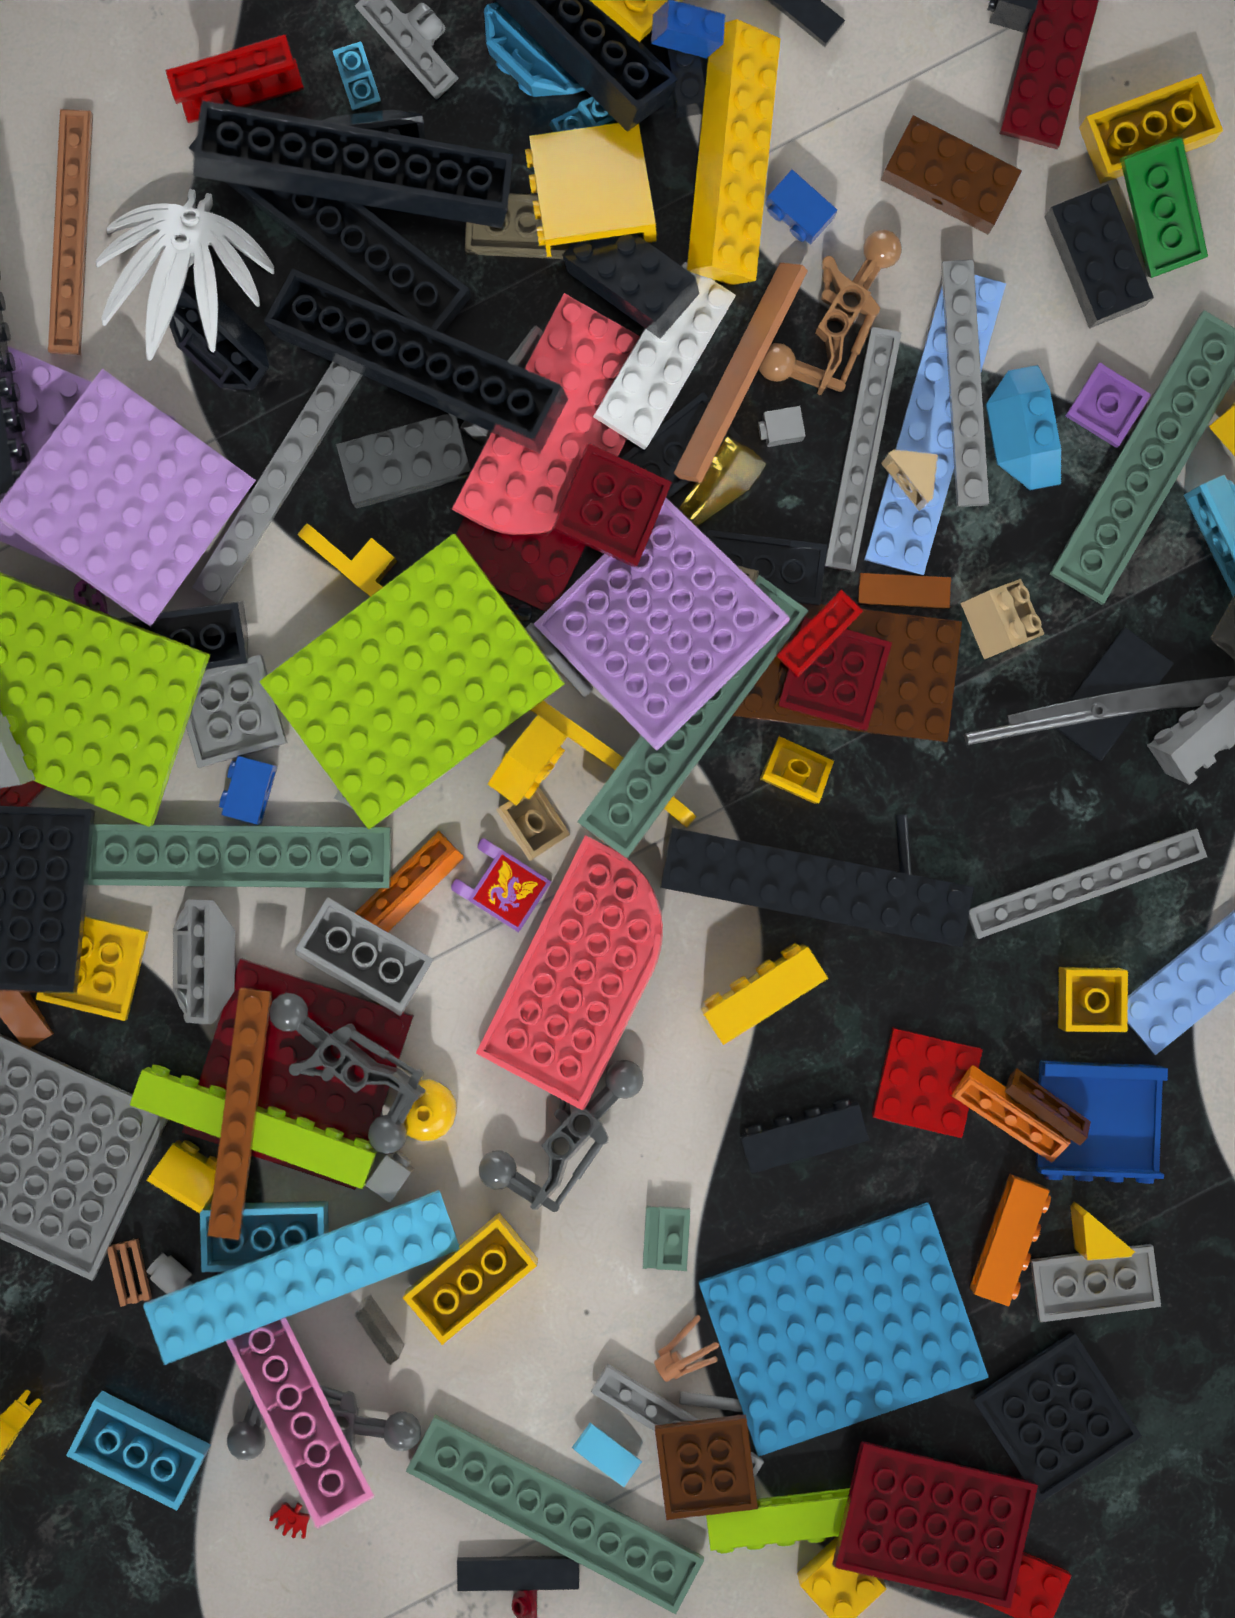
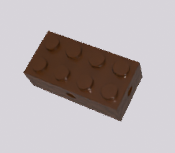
[881,115,1022,235]

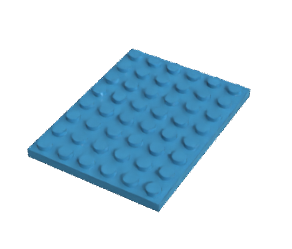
[699,1202,989,1457]

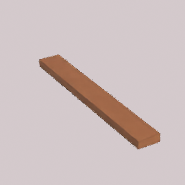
[48,109,93,355]
[674,263,808,483]

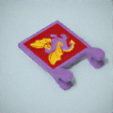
[451,838,552,933]

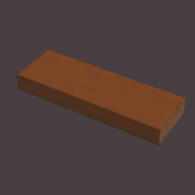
[857,573,951,609]

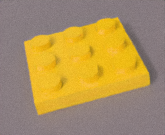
[36,916,149,1021]

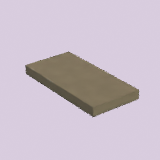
[465,193,572,259]

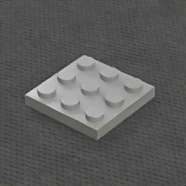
[186,655,287,768]

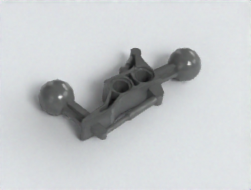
[269,993,426,1154]
[479,1060,644,1212]
[227,1385,421,1468]

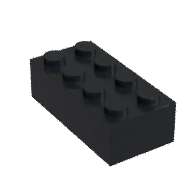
[1044,184,1154,329]
[562,233,699,339]

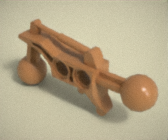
[759,230,902,395]

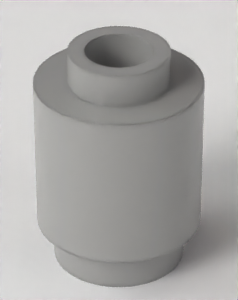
[146,1253,193,1294]

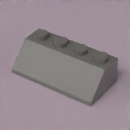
[295,897,433,1016]

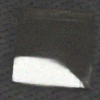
[355,1294,405,1365]

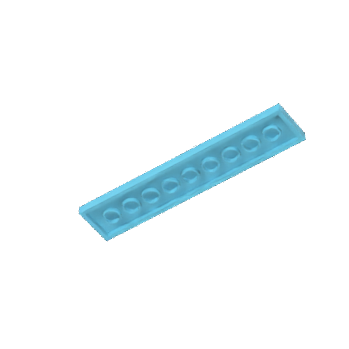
[143,1190,460,1364]

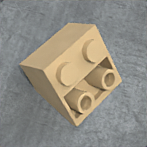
[961,579,1044,659]

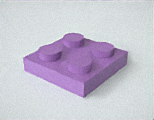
[1065,362,1151,448]

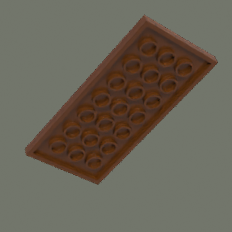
[732,603,962,742]

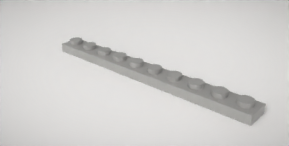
[192,362,363,604]

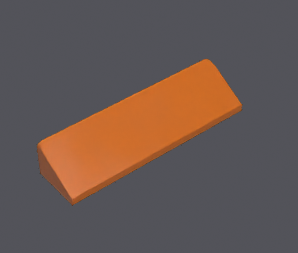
[355,831,464,932]
[952,1065,1071,1163]

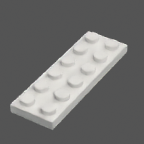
[593,262,736,450]

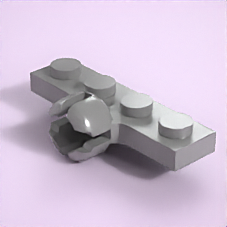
[355,0,459,99]

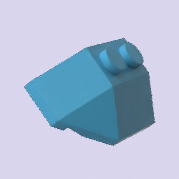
[484,2,585,97]
[985,365,1061,490]

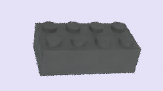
[336,413,471,509]

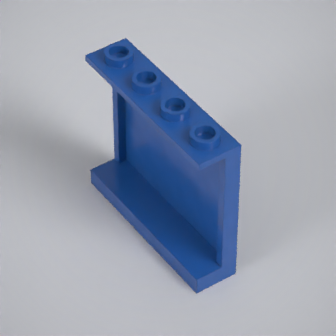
[1035,1061,1168,1184]

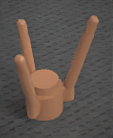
[654,1315,719,1382]

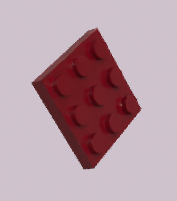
[552,443,672,567]
[778,617,892,731]

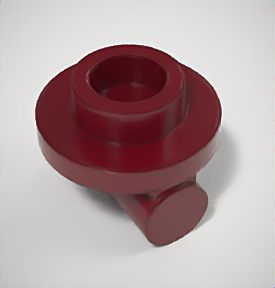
[511,1590,538,1618]

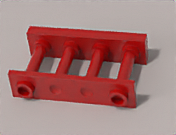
[165,35,304,124]

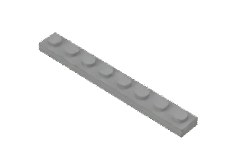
[941,259,989,507]
[825,327,902,573]
[968,828,1207,939]

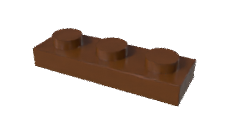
[1005,1068,1091,1146]

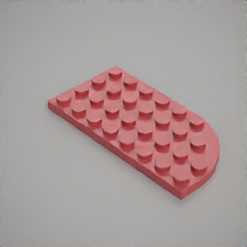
[452,293,640,535]
[476,835,663,1110]

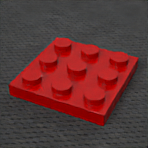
[872,1027,983,1138]

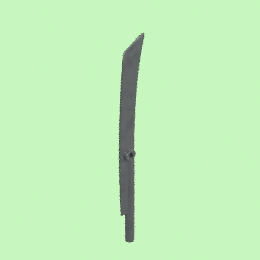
[964,676,1235,745]

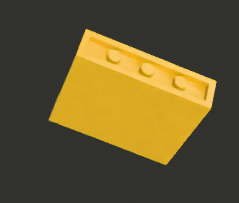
[525,123,657,257]

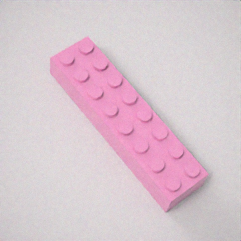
[226,1318,374,1529]

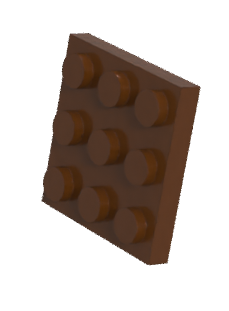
[655,1414,758,1520]

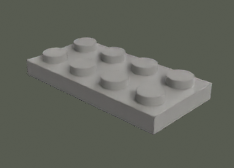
[1030,1244,1161,1322]

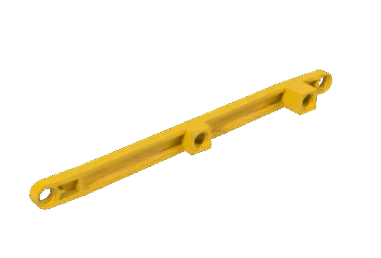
[297,523,697,828]

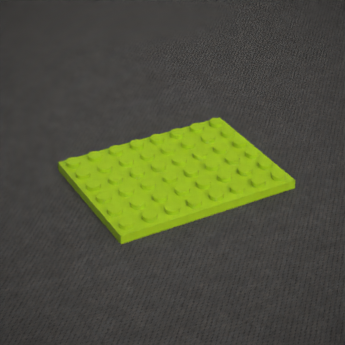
[259,534,565,830]
[0,572,210,827]

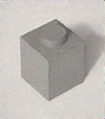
[758,406,806,447]
[365,1151,414,1203]

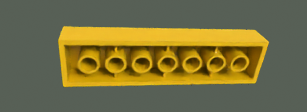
[687,19,781,285]

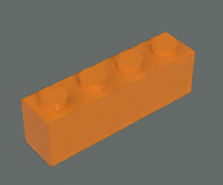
[969,1174,1051,1306]

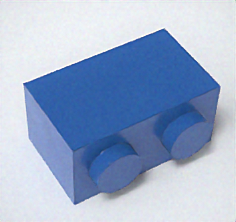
[651,0,725,58]
[766,170,837,245]
[219,756,278,825]

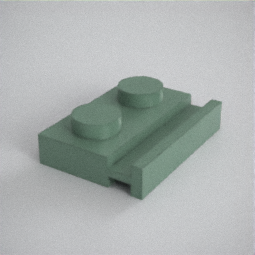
[643,1206,690,1271]

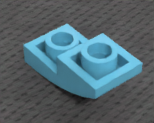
[333,41,381,111]
[549,97,616,132]
[572,1422,642,1487]

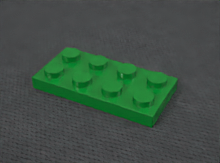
[1120,137,1208,278]

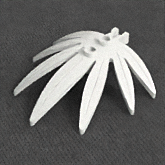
[96,189,274,360]

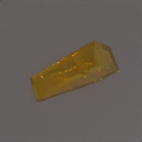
[678,437,766,527]

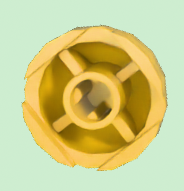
[404,1079,457,1141]

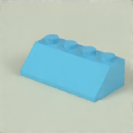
[1184,474,1235,600]

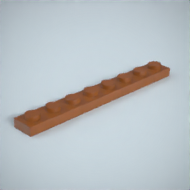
[208,988,272,1240]

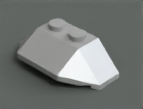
[173,899,235,1024]

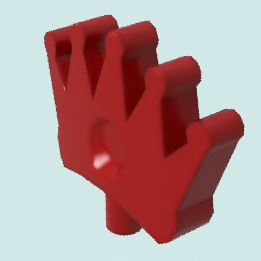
[269,1502,310,1539]

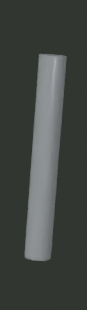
[525,622,593,698]
[679,1392,743,1412]

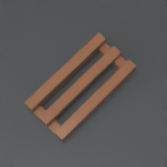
[107,1239,152,1307]

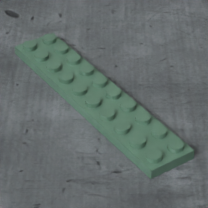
[1049,310,1235,605]
[577,575,809,859]
[88,824,391,888]
[406,1414,704,1614]

